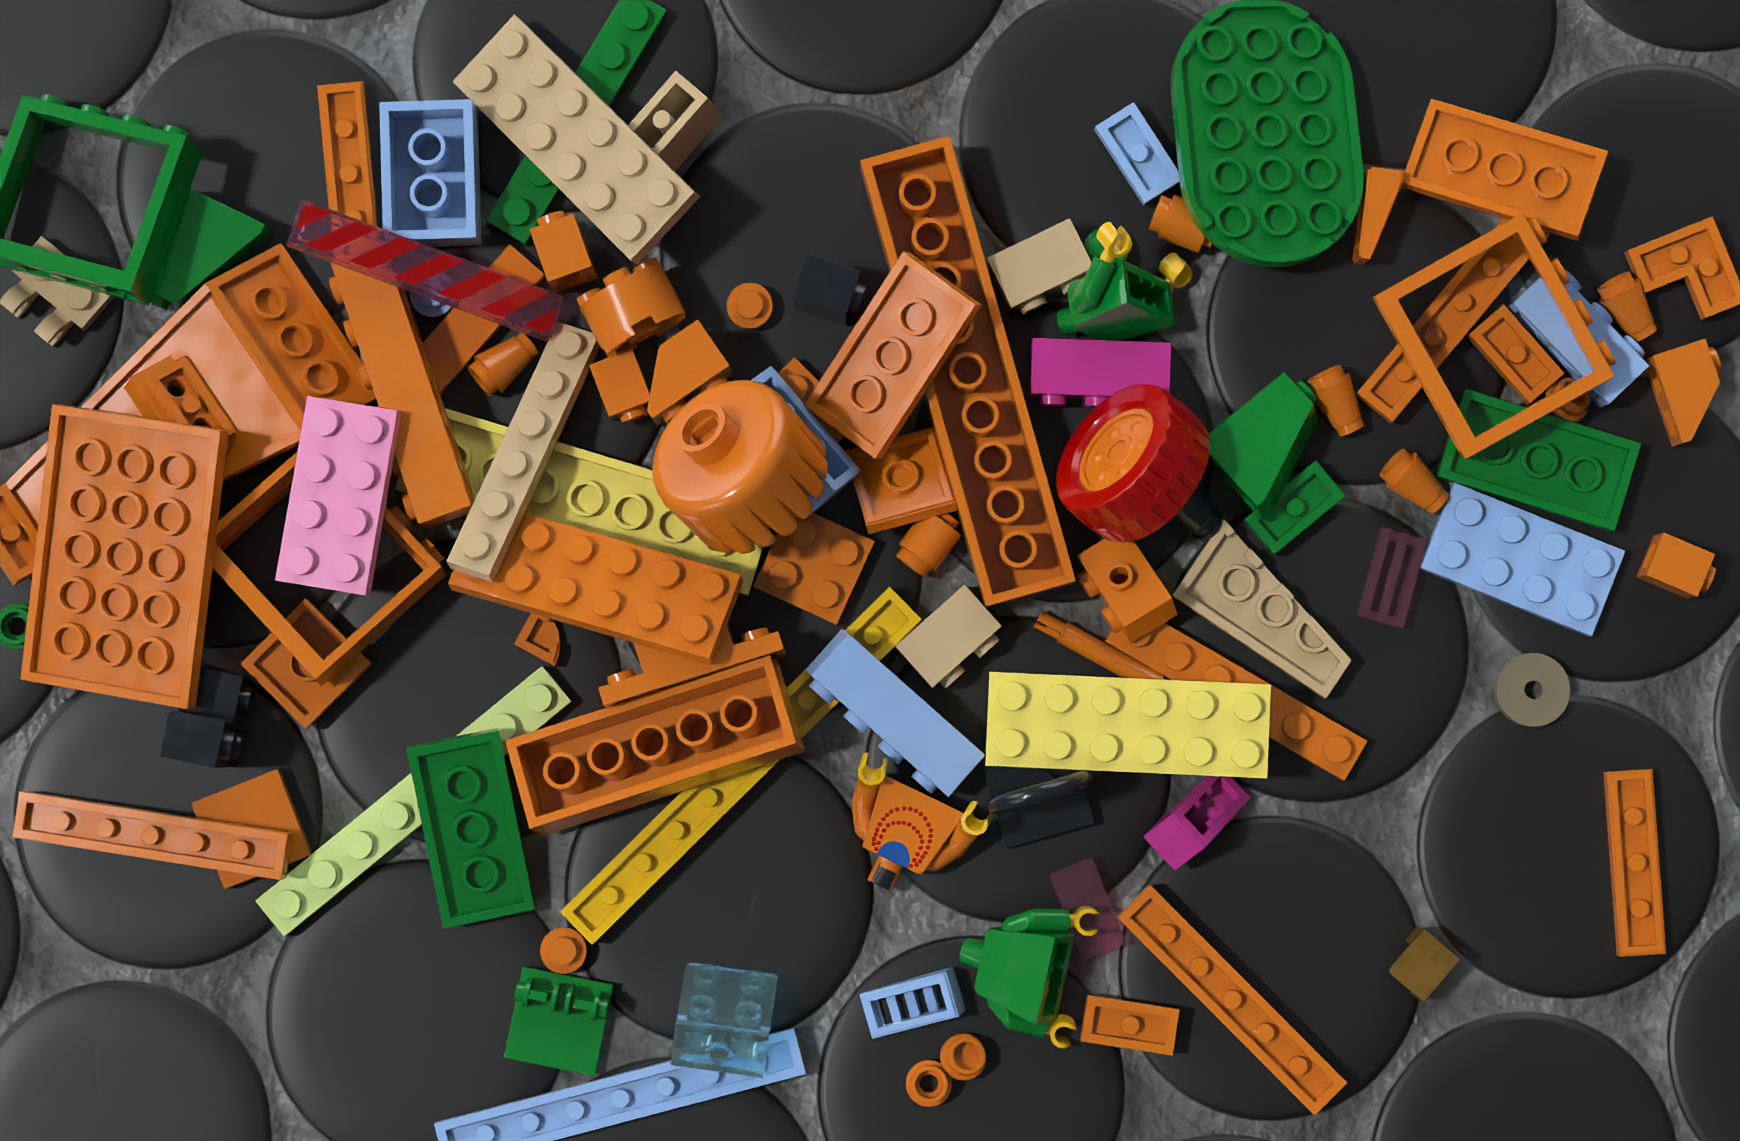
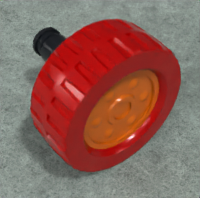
[1056,384,1223,543]

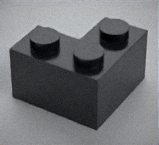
[160,667,255,768]

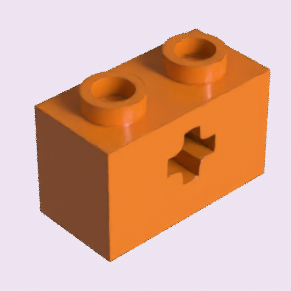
[529,211,598,293]

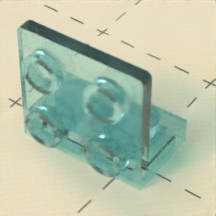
[671,962,778,1078]

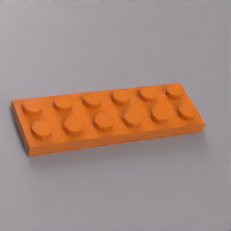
[448,513,743,665]

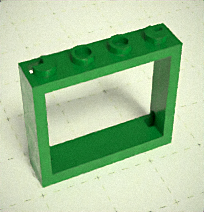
[0,94,203,306]

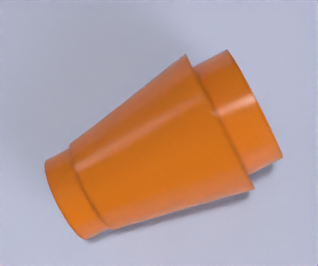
[1597,271,1657,342]
[468,332,538,396]
[1307,365,1364,437]
[1380,449,1449,514]

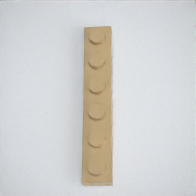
[447,322,600,583]

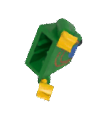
[1057,222,1192,341]
[959,906,1099,1048]

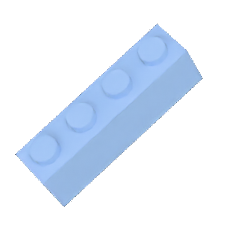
[806,629,985,797]

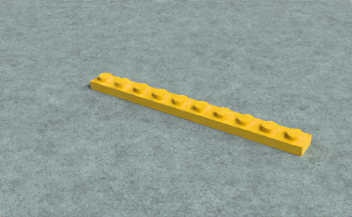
[560,587,922,945]

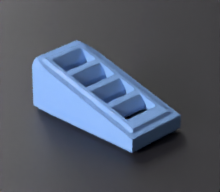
[859,967,965,1039]

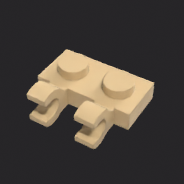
[0,236,114,347]

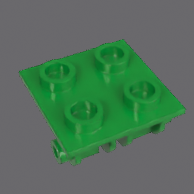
[504,966,613,1076]

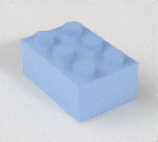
[379,99,482,247]

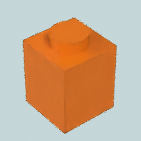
[589,349,650,424]
[1637,533,1716,599]

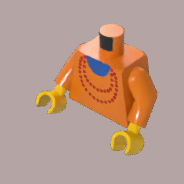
[851,752,994,892]

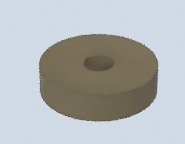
[1494,653,1570,727]

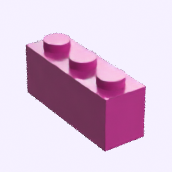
[1029,338,1171,408]

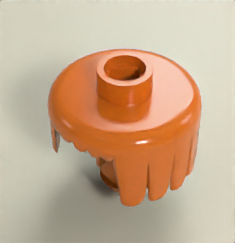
[652,380,828,554]

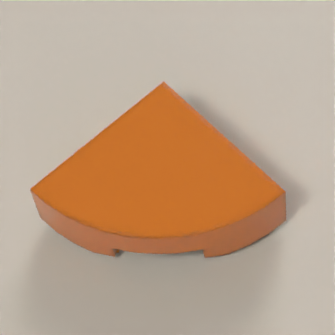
[514,613,561,666]

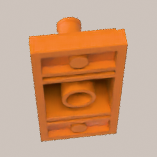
[598,623,787,708]

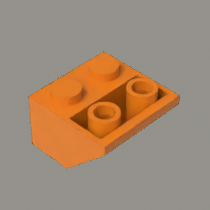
[647,319,733,427]

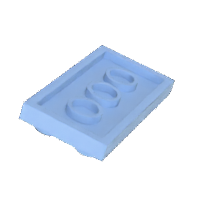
[1418,482,1625,637]

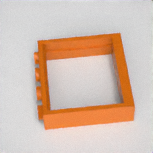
[1372,213,1616,459]
[212,451,446,687]

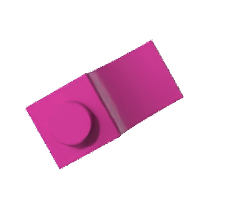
[1143,776,1251,871]

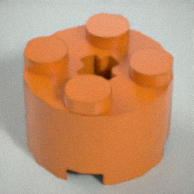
[576,257,686,357]

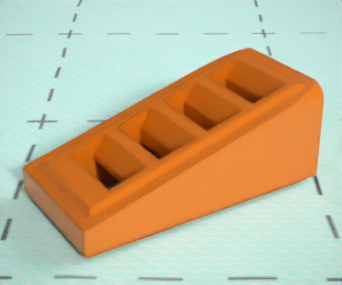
[1352,167,1405,265]

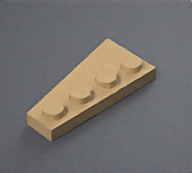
[1171,519,1352,699]

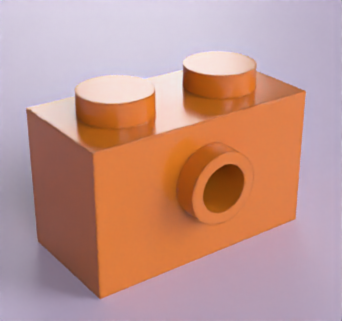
[1077,539,1178,644]

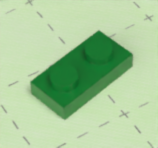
[1244,461,1345,555]

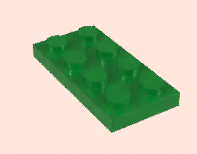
[1436,389,1641,532]
[406,728,535,929]

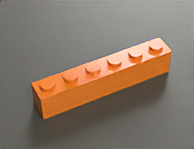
[329,244,475,528]

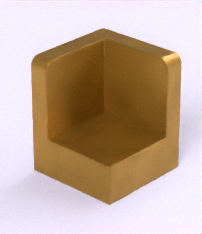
[1389,927,1460,1002]

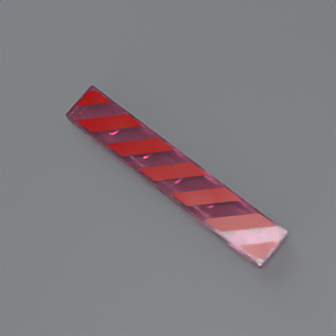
[286,199,564,342]

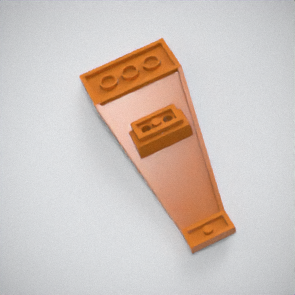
[0,243,377,586]

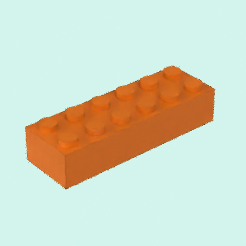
[505,655,805,836]

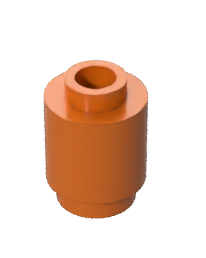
[1148,195,1212,253]
[896,513,961,578]

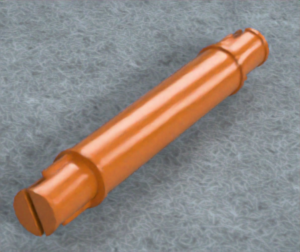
[1033,610,1168,680]

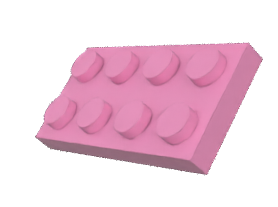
[275,396,402,596]

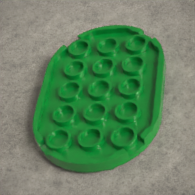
[1171,0,1364,267]

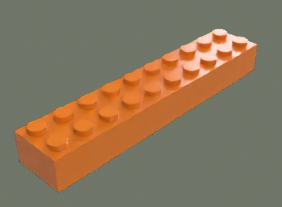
[860,135,1076,608]

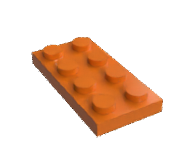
[1401,99,1608,241]
[804,252,982,459]

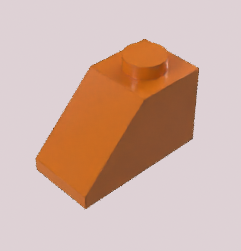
[1644,339,1722,447]

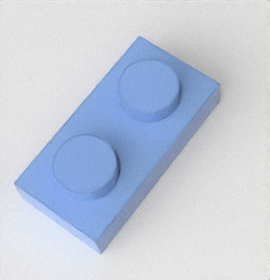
[1094,102,1180,206]

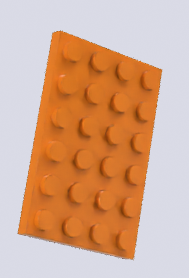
[20,404,229,709]

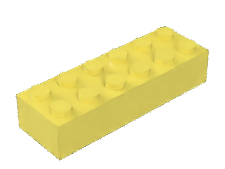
[985,672,1271,778]

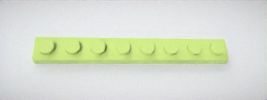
[255,666,573,937]

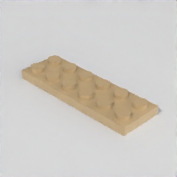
[453,14,700,264]

